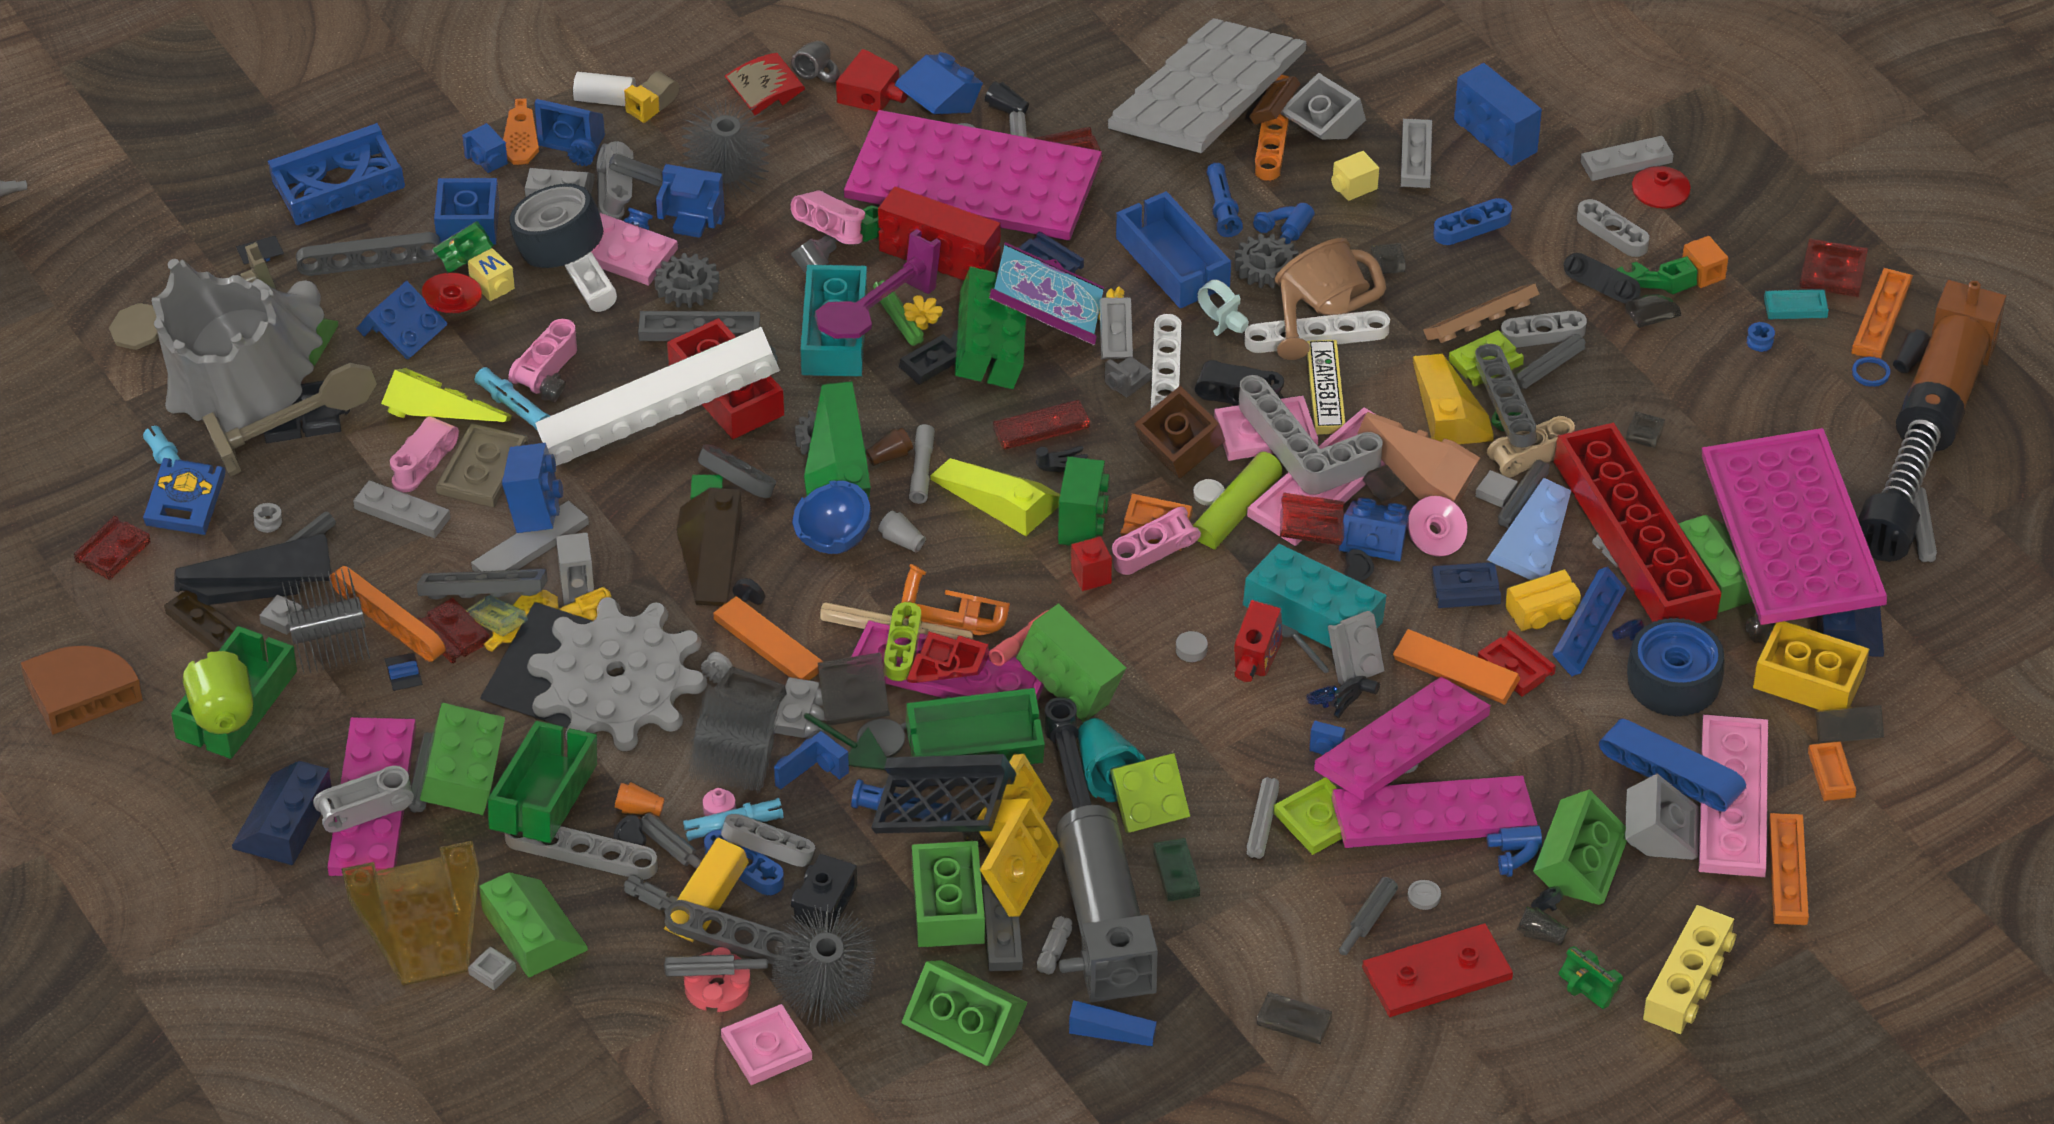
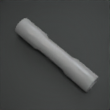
[909,424,935,504]

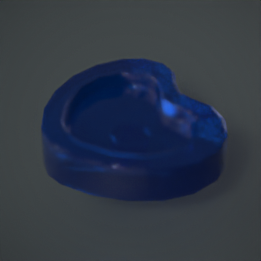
[1612,619,1644,641]
[1306,685,1337,708]

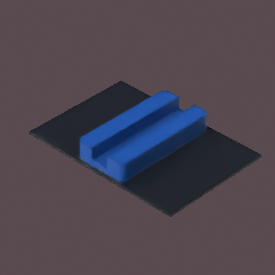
[236,235,284,265]
[384,653,423,691]

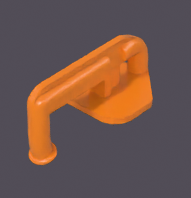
[901,564,1010,636]

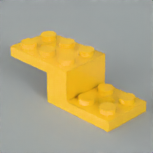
[977,754,1059,917]

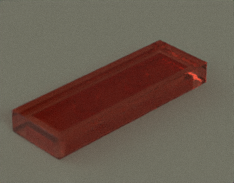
[993,399,1090,450]

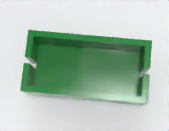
[955,266,1026,389]
[171,626,297,759]
[906,688,1045,764]
[488,721,597,843]

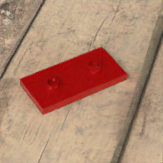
[1362,923,1513,1018]

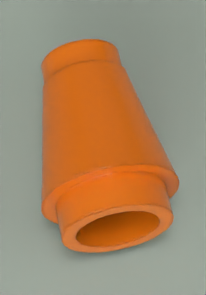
[615,782,665,817]

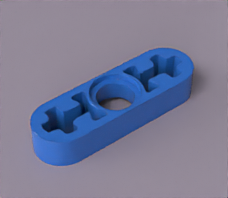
[1433,198,1512,245]
[704,830,784,895]

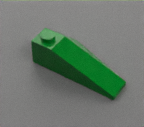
[804,381,871,499]

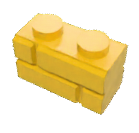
[1506,569,1581,632]

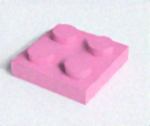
[721,1004,812,1085]

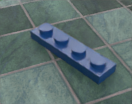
[1552,566,1627,677]

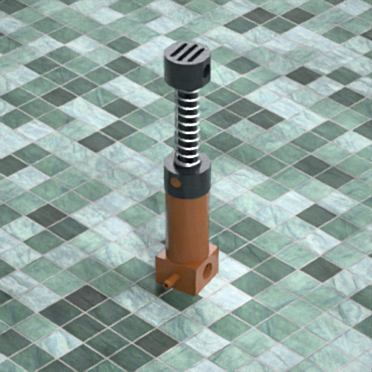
[1858,280,2007,562]

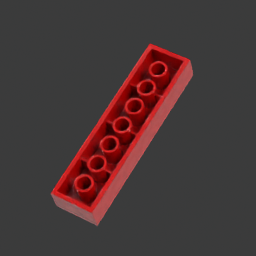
[1553,422,1722,623]

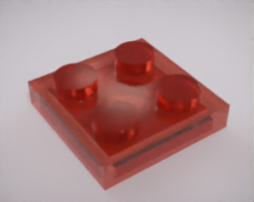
[1800,239,1868,297]

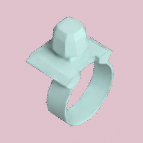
[1198,280,1249,336]

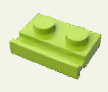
[1449,330,1524,387]

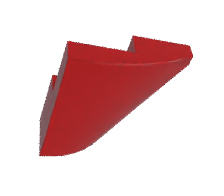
[907,631,989,683]

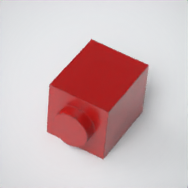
[1071,536,1112,591]

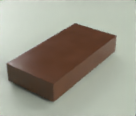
[1250,76,1301,125]

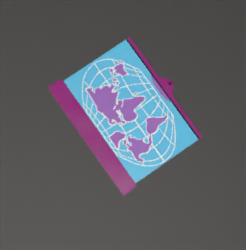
[989,242,1104,345]

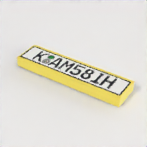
[1307,340,1345,435]

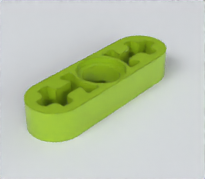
[884,602,922,681]

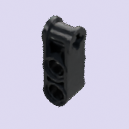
[1194,360,1284,406]

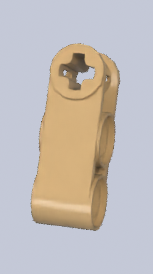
[1487,416,1575,478]

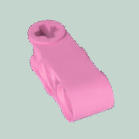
[790,190,865,244]
[508,319,577,394]
[390,416,459,493]
[1112,507,1201,575]

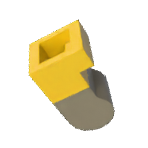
[624,71,679,123]

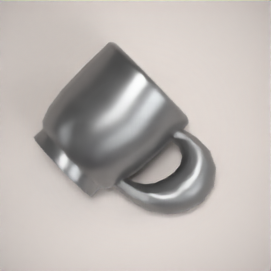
[791,41,840,83]

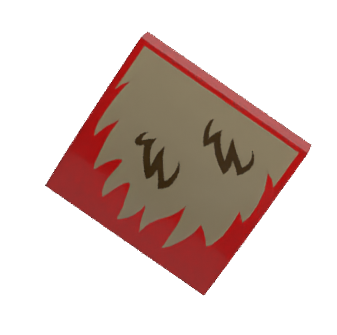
[725,52,805,115]

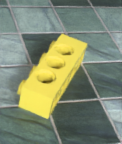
[1643,905,1737,1034]

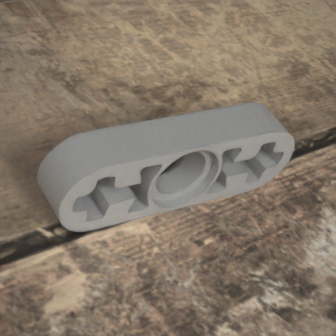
[1577,199,1649,257]
[1501,311,1587,348]
[721,814,815,867]

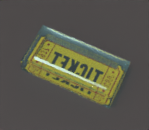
[465,595,528,636]

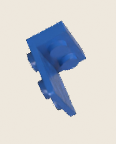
[356,281,447,359]
[1339,498,1411,561]

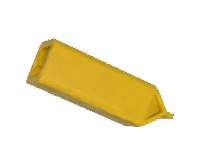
[664,837,749,943]

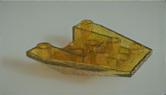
[341,841,479,986]

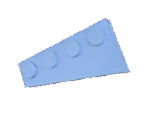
[1487,478,1571,580]

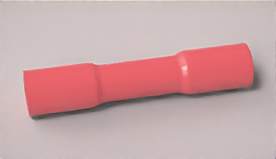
[989,610,1049,666]

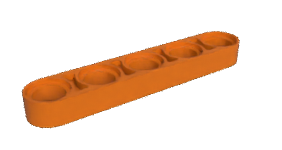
[1255,75,1293,181]
[330,566,445,662]

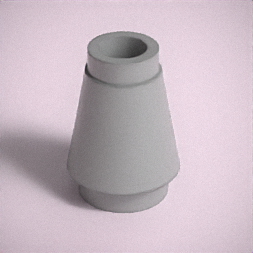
[878,511,926,553]

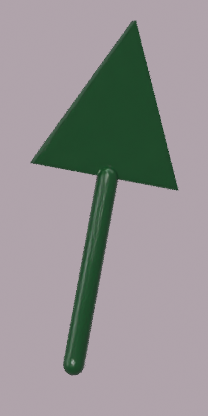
[804,713,887,770]

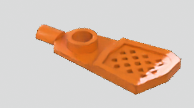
[503,99,539,165]

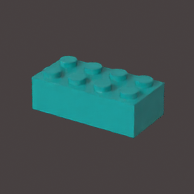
[801,265,868,376]
[1243,544,1387,649]

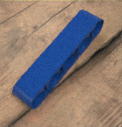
[1599,718,1746,812]

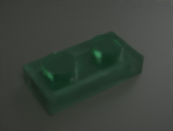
[1153,838,1200,901]

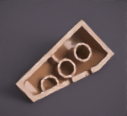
[1357,412,1480,505]

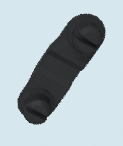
[1564,253,1641,304]

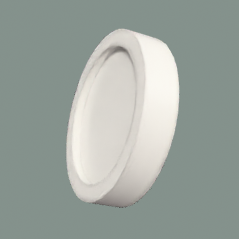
[1194,479,1225,506]

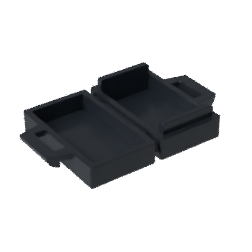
[264,380,350,444]

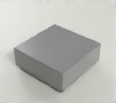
[1475,470,1518,508]
[468,946,516,990]

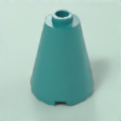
[1077,718,1146,802]

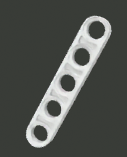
[1245,311,1390,353]
[1151,314,1181,409]

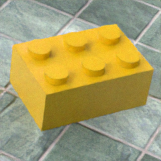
[1753,621,1869,718]

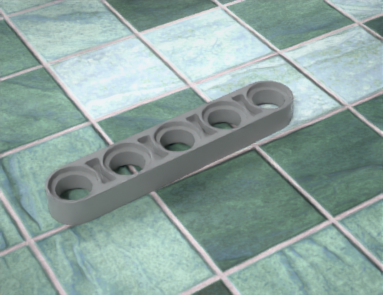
[504,826,658,880]

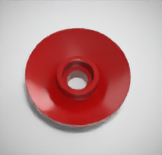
[1632,166,1691,209]
[422,273,482,313]

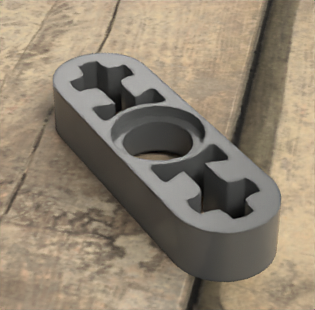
[698,444,776,498]

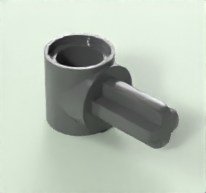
[791,235,837,274]

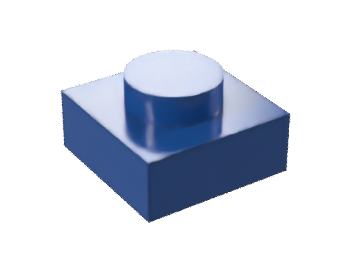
[1309,721,1346,755]

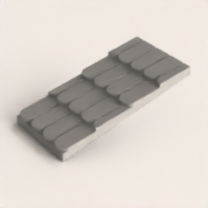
[1108,18,1306,153]

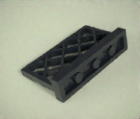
[871,754,1016,834]

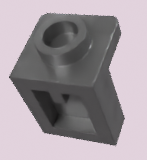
[1105,356,1152,398]

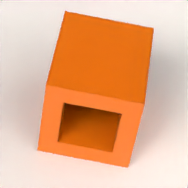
[1682,236,1729,288]

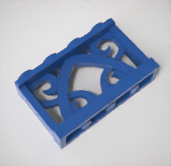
[268,123,405,225]

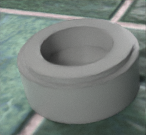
[1176,631,1208,662]

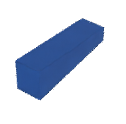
[1069,1000,1156,1047]

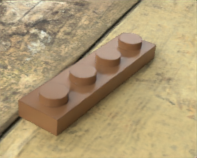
[1423,283,1539,343]

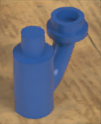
[1253,203,1315,244]
[1487,825,1542,877]

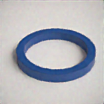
[1852,357,1890,387]

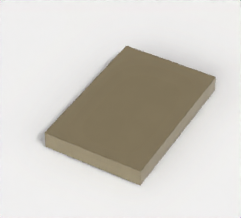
[436,423,528,508]

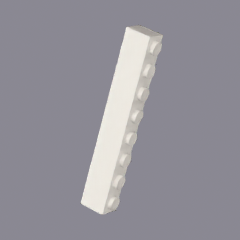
[535,327,780,466]

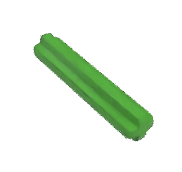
[873,280,924,346]

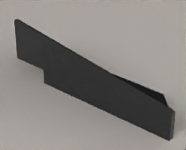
[174,534,332,605]

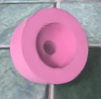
[703,788,736,816]

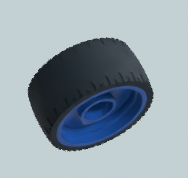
[1627,618,1725,717]

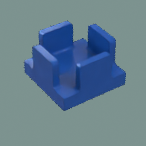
[656,164,725,238]

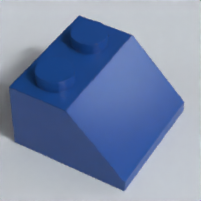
[895,52,983,114]
[534,99,605,154]

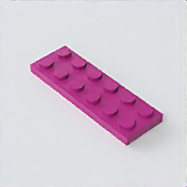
[847,620,1044,700]
[1314,676,1491,801]
[327,717,416,877]
[1332,775,1538,848]

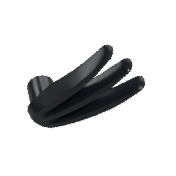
[1036,446,1088,472]
[1334,676,1380,718]

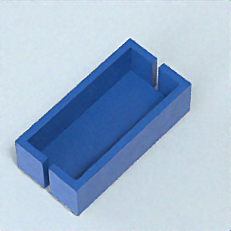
[1116,191,1231,309]

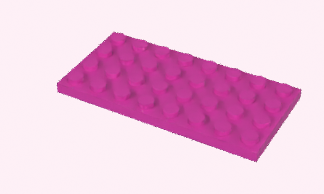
[844,110,1102,241]
[1702,428,1887,625]

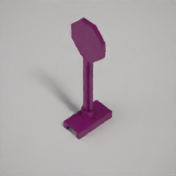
[815,229,941,339]

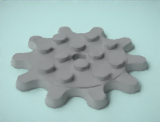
[527,597,707,751]

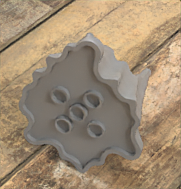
[152,259,324,432]

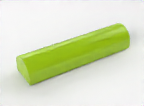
[1193,452,1282,550]

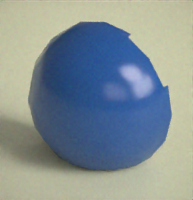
[792,481,872,554]

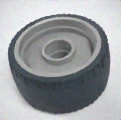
[509,183,604,268]

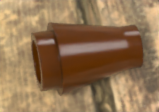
[865,427,913,466]

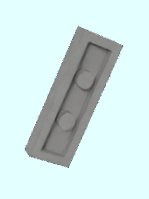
[1401,119,1432,188]
[1581,136,1673,181]
[353,480,450,538]

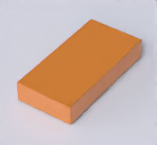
[1808,741,1857,801]

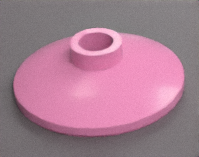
[1408,496,1467,557]

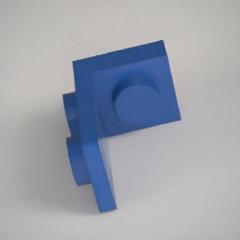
[774,731,849,789]

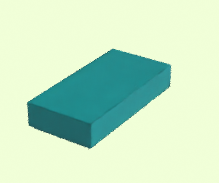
[1764,289,1829,319]

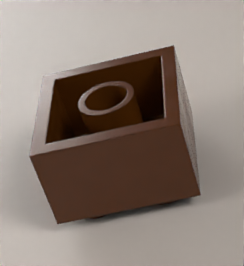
[1134,385,1226,479]

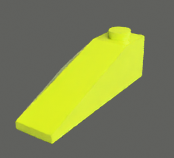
[381,368,512,422]
[930,458,1060,536]

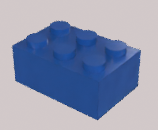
[1454,63,1542,166]

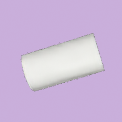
[573,72,636,106]
[565,252,617,312]

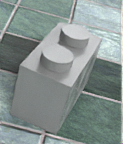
[556,533,594,606]

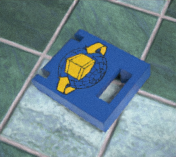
[143,458,225,535]

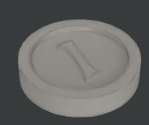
[1408,880,1441,910]

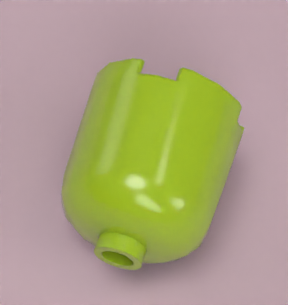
[183,651,253,734]

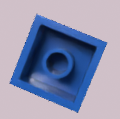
[434,178,500,244]
[502,442,563,533]

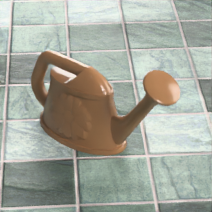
[1275,238,1386,360]

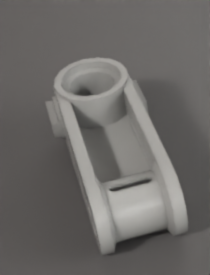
[596,141,633,220]
[313,766,414,832]

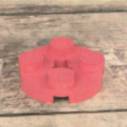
[684,947,751,1012]

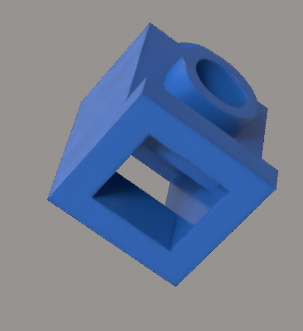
[462,123,508,173]

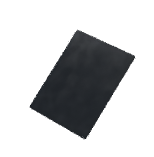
[480,602,592,728]

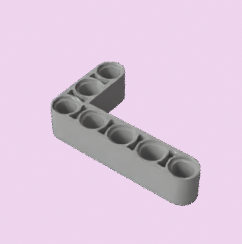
[1239,375,1383,494]

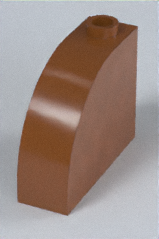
[21,646,143,735]

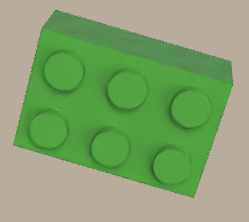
[1016,603,1126,723]
[420,703,505,815]
[912,841,985,947]

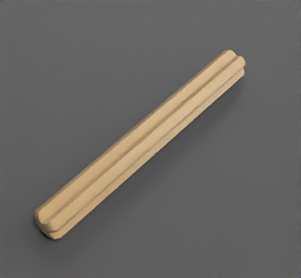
[820,602,973,639]

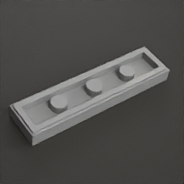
[471,500,589,572]

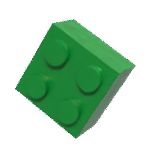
[1058,457,1110,546]

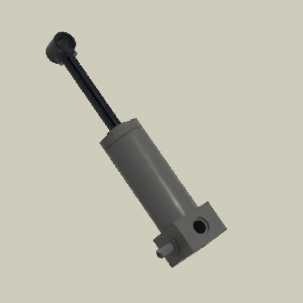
[1045,697,1158,1002]

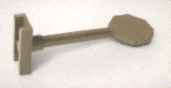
[109,242,276,350]
[202,363,377,477]

